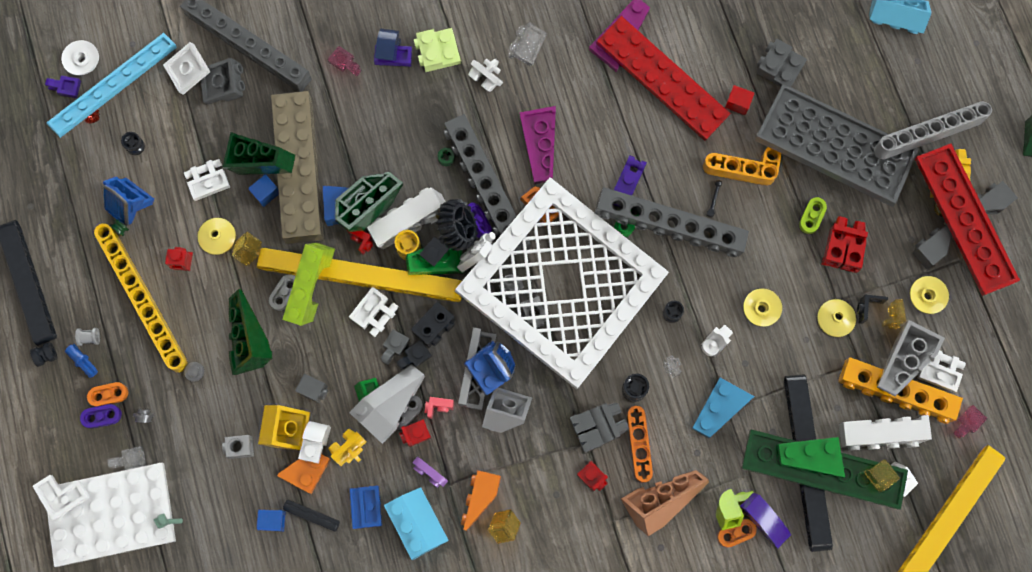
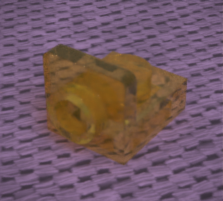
[882,299,906,329]

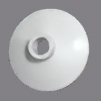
[62,40,99,75]

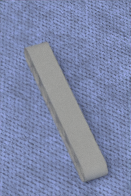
[874,101,992,159]

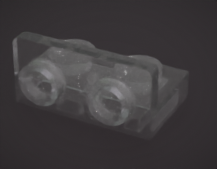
[508,22,547,66]

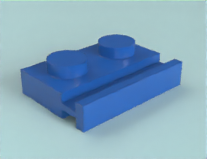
[350,486,382,529]

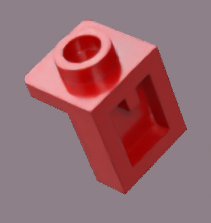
[347,230,373,255]
[399,419,431,447]
[577,461,608,492]

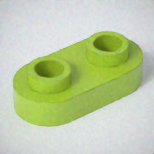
[799,197,827,234]

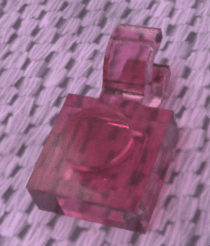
[327,46,362,76]
[953,405,988,439]

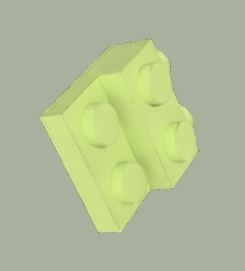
[414,28,461,72]

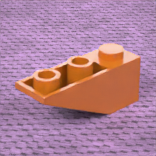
[461,470,501,531]

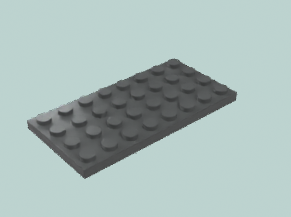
[755,84,919,207]

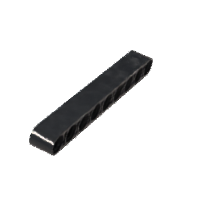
[784,374,833,552]

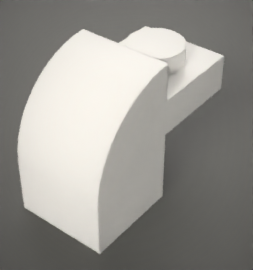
[298,421,331,464]

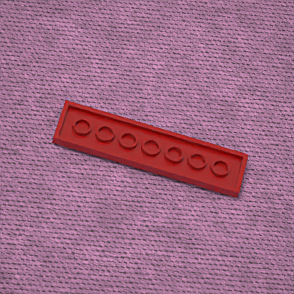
[596,16,731,141]
[915,143,1020,296]

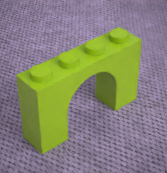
[282,243,335,326]

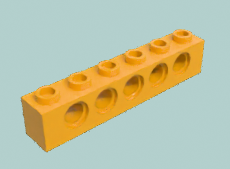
[838,357,963,424]

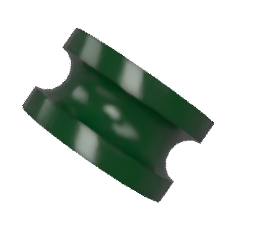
[437,148,455,167]
[110,219,129,236]

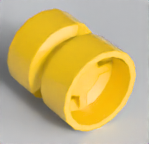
[394,230,421,260]

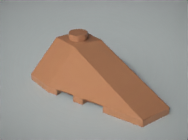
[621,470,709,536]

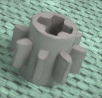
[499,275,524,298]

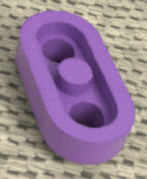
[412,456,448,488]

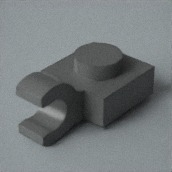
[381,329,410,365]

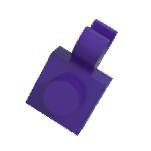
[45,76,81,98]

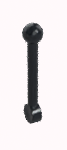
[707,180,722,217]

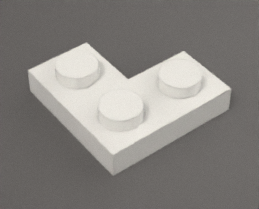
[33,475,90,520]

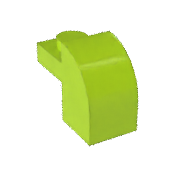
[716,489,754,530]

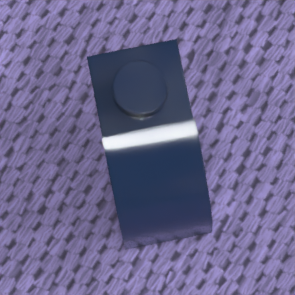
[375,28,401,61]

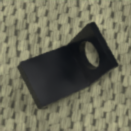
[857,294,888,324]

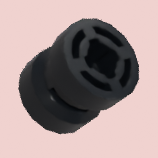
[121,132,145,155]
[663,300,684,323]
[30,342,58,367]

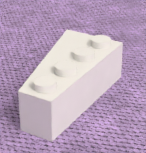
[367,188,446,249]
[839,415,932,451]

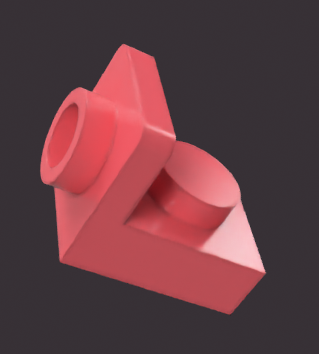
[424,397,454,419]

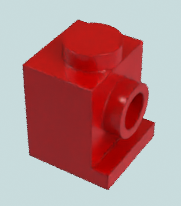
[165,247,193,271]

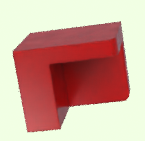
[725,85,754,115]

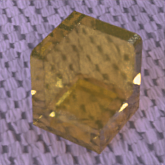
[232,232,262,266]
[864,459,900,492]
[488,509,521,544]

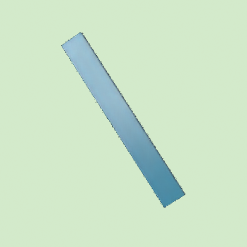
[47,33,177,138]

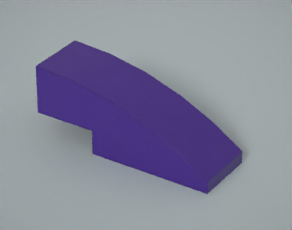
[740,493,791,549]

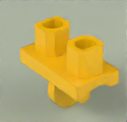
[329,429,367,466]

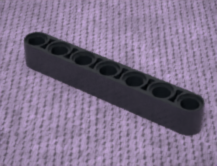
[0,220,57,346]

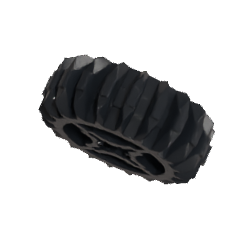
[436,199,478,251]

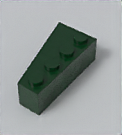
[222,132,296,175]

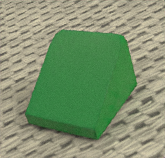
[354,378,379,402]

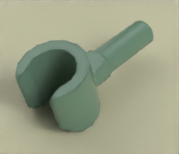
[153,513,183,529]

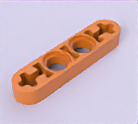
[627,406,653,483]

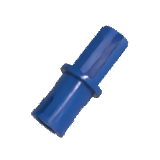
[65,344,98,378]

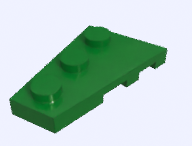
[406,248,464,275]
[777,437,845,478]

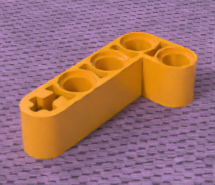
[703,147,781,185]

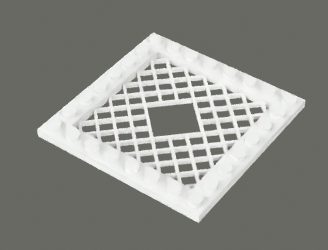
[455,178,669,390]

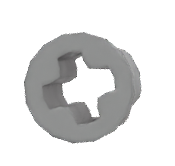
[75,328,100,346]

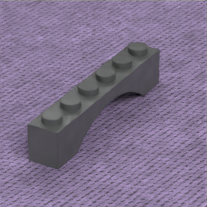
[912,181,1018,270]

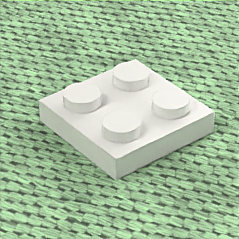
[163,42,210,95]

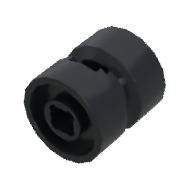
[622,373,649,403]

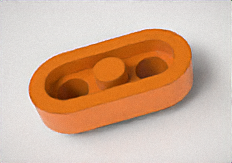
[87,382,128,407]
[717,519,757,548]

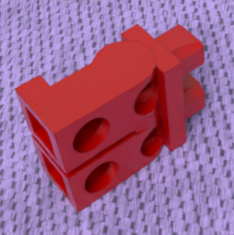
[821,216,868,273]

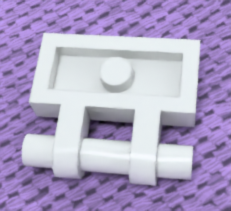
[184,159,230,201]
[457,232,496,272]
[349,287,398,337]
[917,350,966,393]

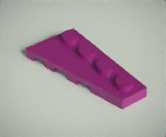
[589,0,650,72]
[520,106,556,184]

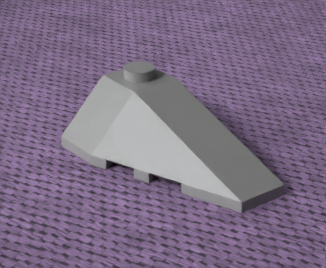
[877,320,945,396]
[349,365,425,444]

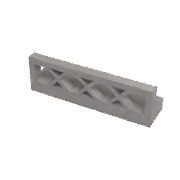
[458,327,497,410]

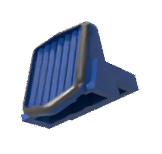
[103,177,154,225]
[464,341,515,395]

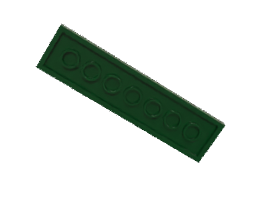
[741,429,908,510]

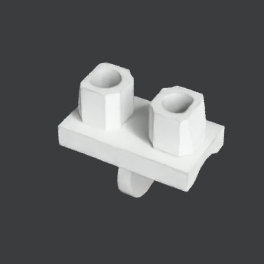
[468,59,503,92]
[701,325,733,357]

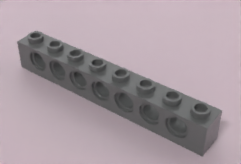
[180,0,312,92]
[443,114,531,258]
[594,187,749,257]

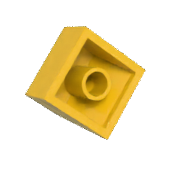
[258,405,310,451]

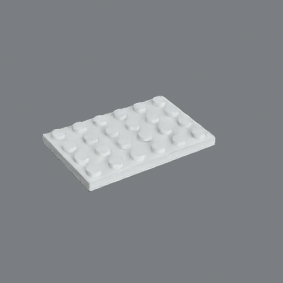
[47,463,176,567]

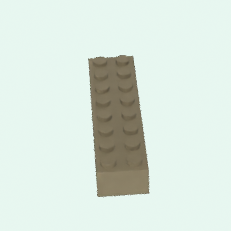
[271,91,324,244]

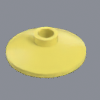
[198,218,236,255]
[910,276,949,314]
[743,289,782,327]
[817,299,856,337]

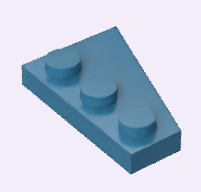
[692,377,755,438]

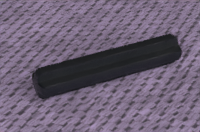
[283,499,340,532]

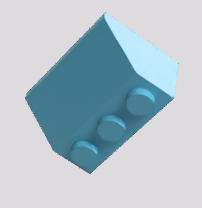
[869,0,932,34]
[384,488,449,560]

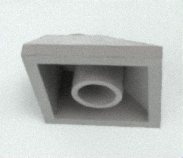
[482,388,532,433]

